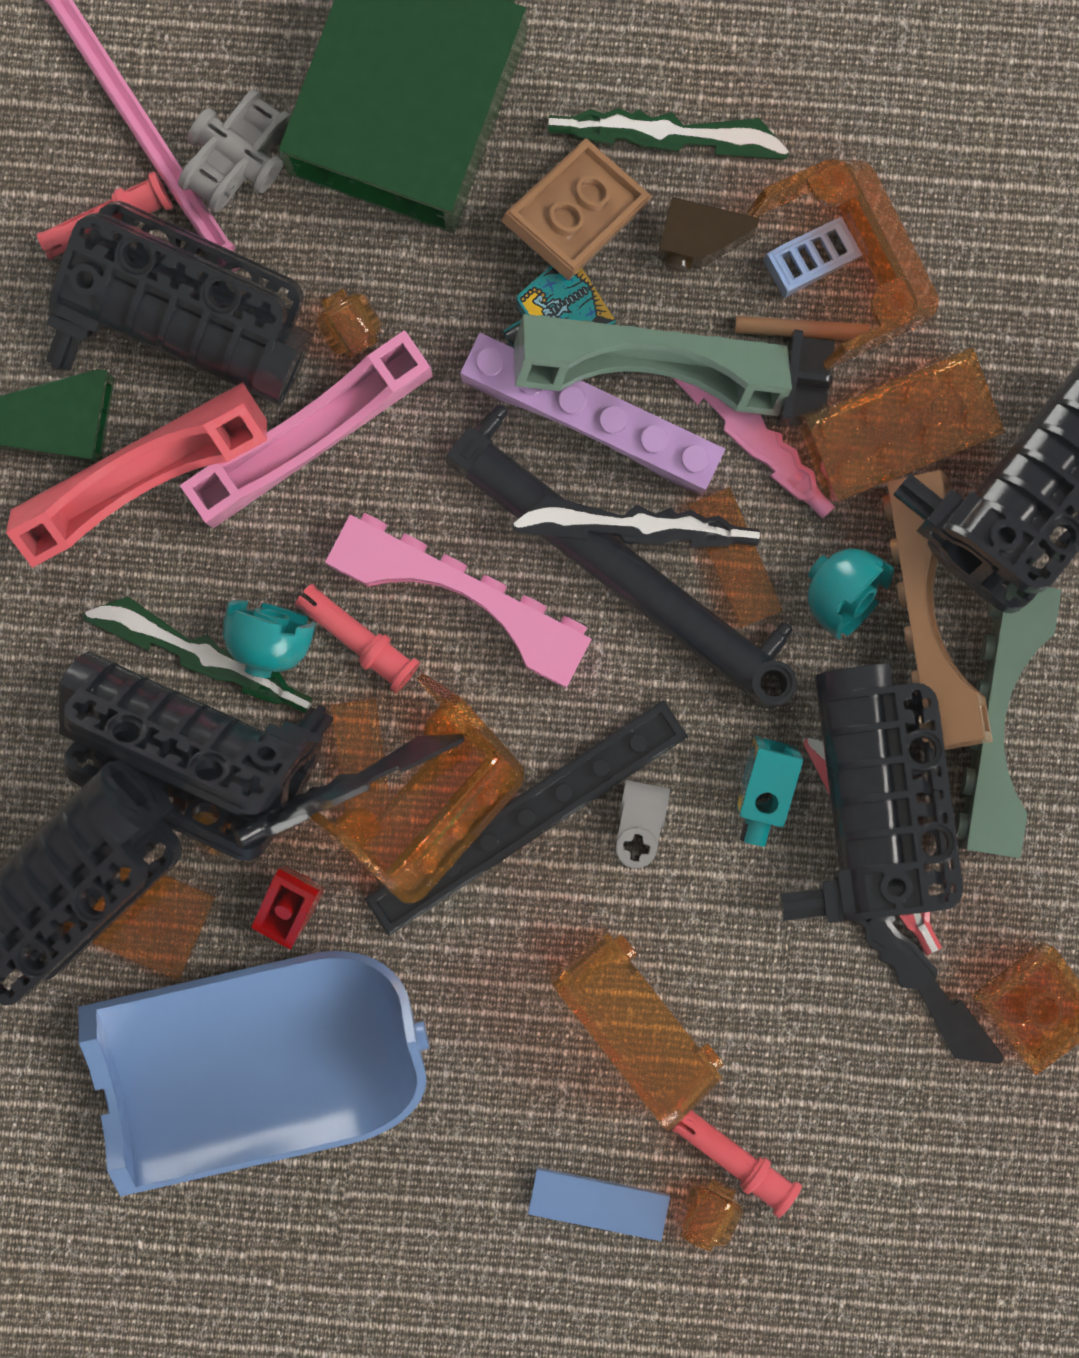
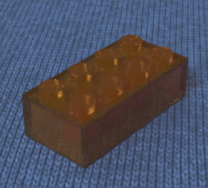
[796,347,1005,502]

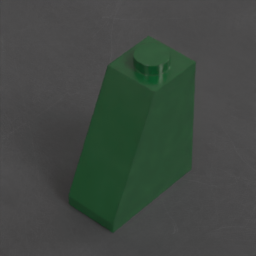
[0,369,115,464]

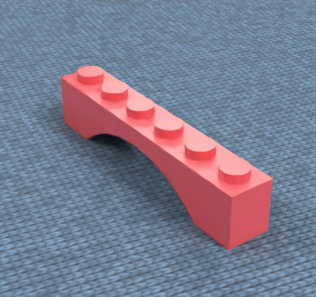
[6,382,267,568]

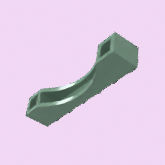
[514,314,792,416]
[955,583,1062,858]

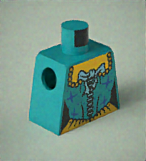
[503,266,616,348]
[736,735,803,847]

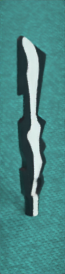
[512,495,760,548]

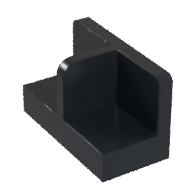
[777,329,835,432]

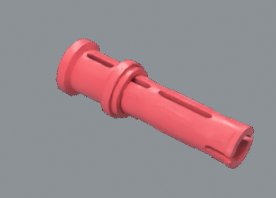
[37,171,173,260]
[294,584,420,694]
[672,1107,802,1218]

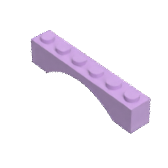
[460,333,725,496]

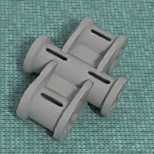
[178,89,291,213]

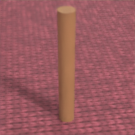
[734,316,870,342]

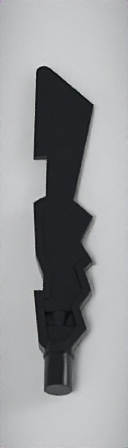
[234,734,465,848]
[855,916,1004,1064]

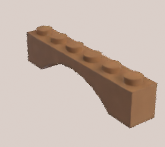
[883,470,993,750]

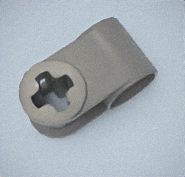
[616,780,670,868]

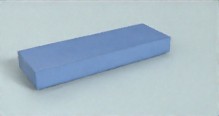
[528,1167,670,1241]

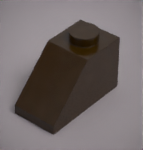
[657,197,759,272]

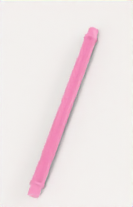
[44,0,239,272]

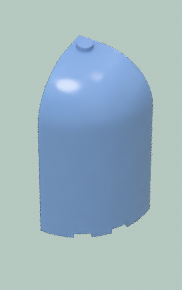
[78,951,430,1197]

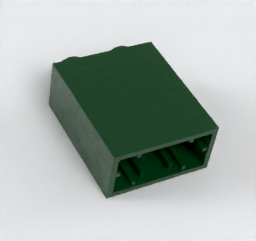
[279,0,527,234]

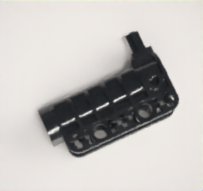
[46,201,314,405]
[893,363,1079,613]
[59,652,333,861]
[780,663,963,923]
[0,761,182,1006]

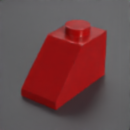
[251,866,326,950]

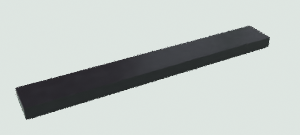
[364,700,688,936]

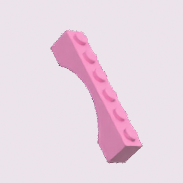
[180,330,433,529]
[325,513,591,688]

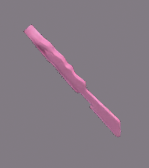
[671,377,835,519]

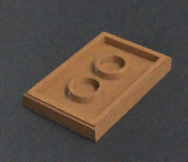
[501,138,652,281]

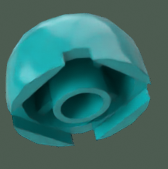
[807,548,894,639]
[222,600,316,678]

